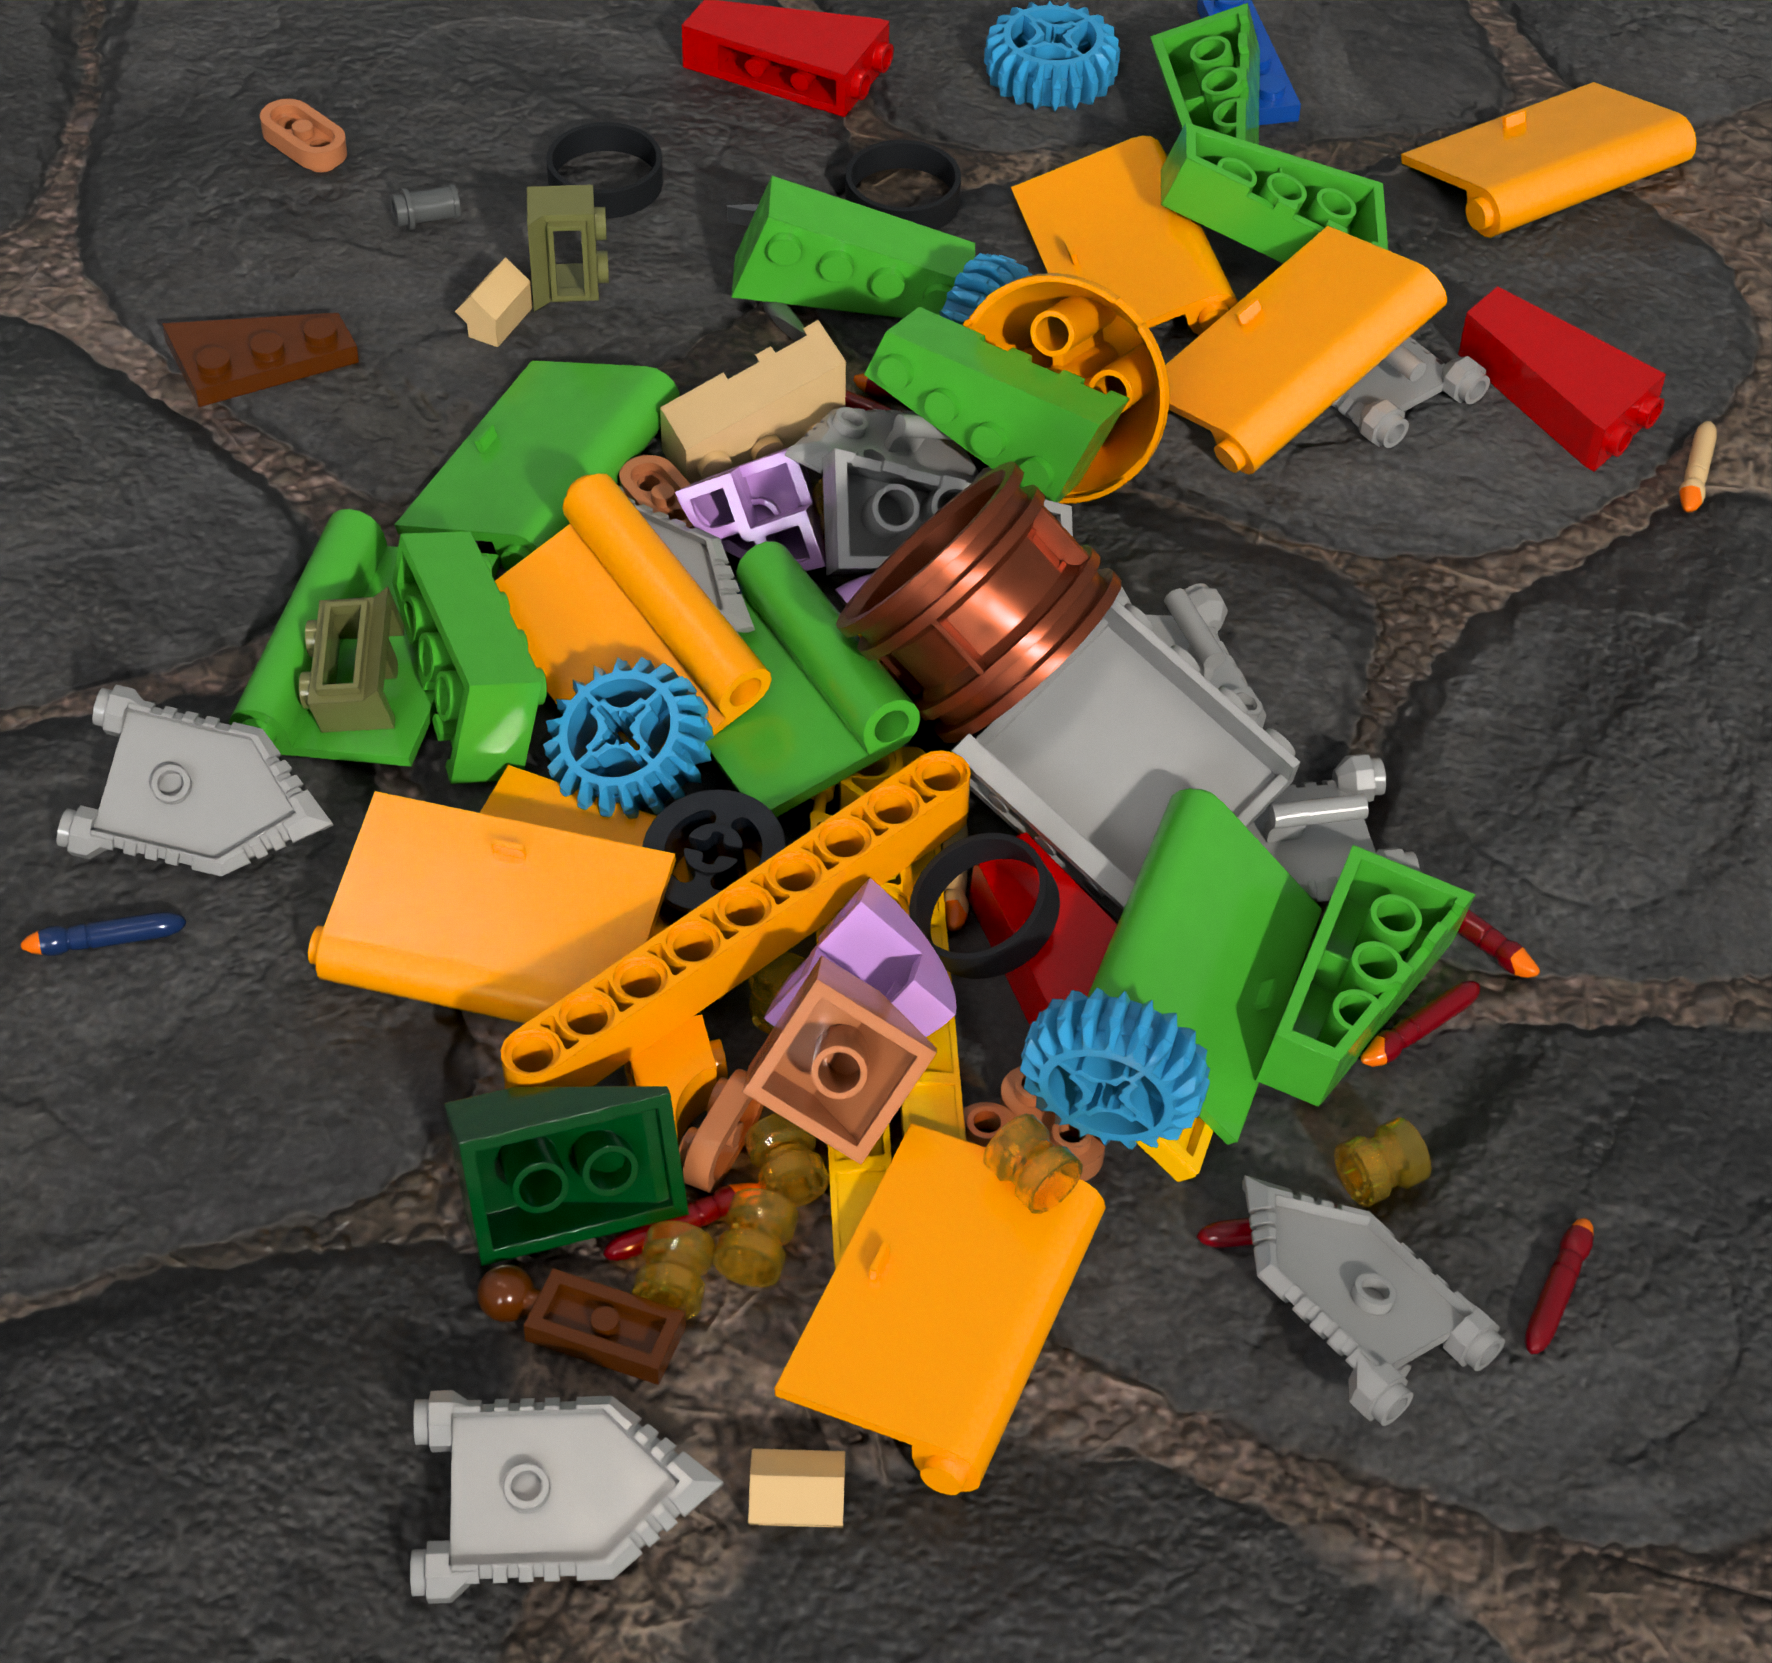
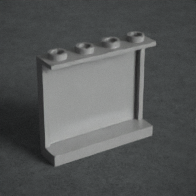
[951,599,1300,923]

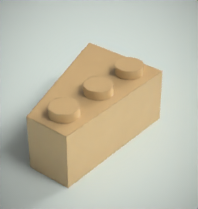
[660,320,846,484]

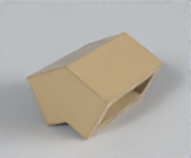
[455,257,533,347]
[748,1449,845,1528]

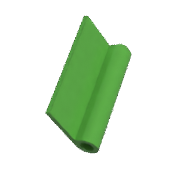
[394,360,680,571]
[229,509,501,767]
[705,542,920,817]
[1087,788,1322,1145]

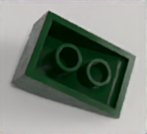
[444,1086,689,1266]

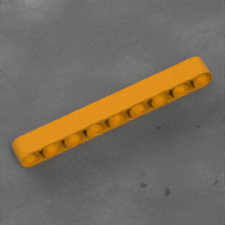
[500,750,971,1089]

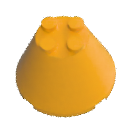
[963,273,1169,504]

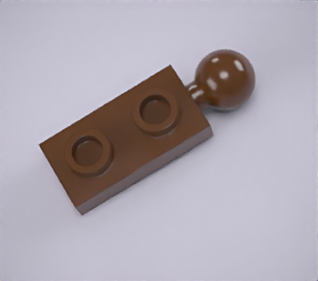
[477,1264,686,1385]

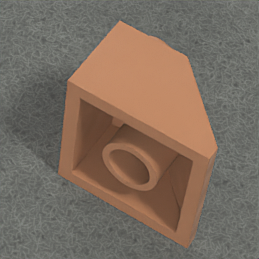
[742,955,937,1165]

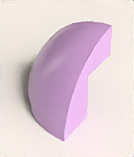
[675,447,826,571]
[764,878,957,1037]

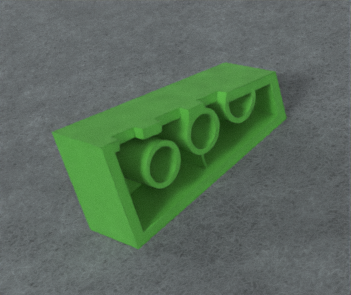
[1150,3,1260,145]
[1161,122,1388,263]
[731,176,975,318]
[864,307,1130,503]
[392,531,547,784]
[1256,845,1476,1107]

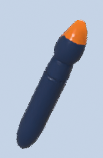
[21,912,186,956]

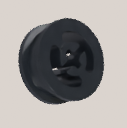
[642,790,786,926]

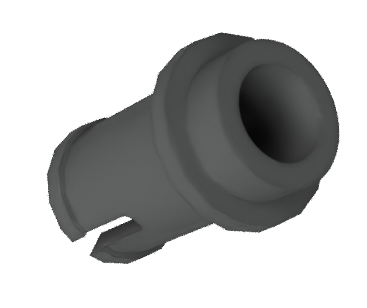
[390,184,461,231]

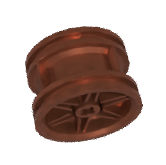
[836,461,1122,743]

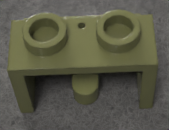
[527,185,609,312]
[299,586,405,733]

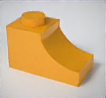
[624,1014,728,1146]

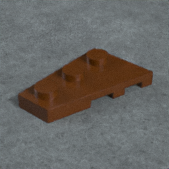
[162,313,359,407]

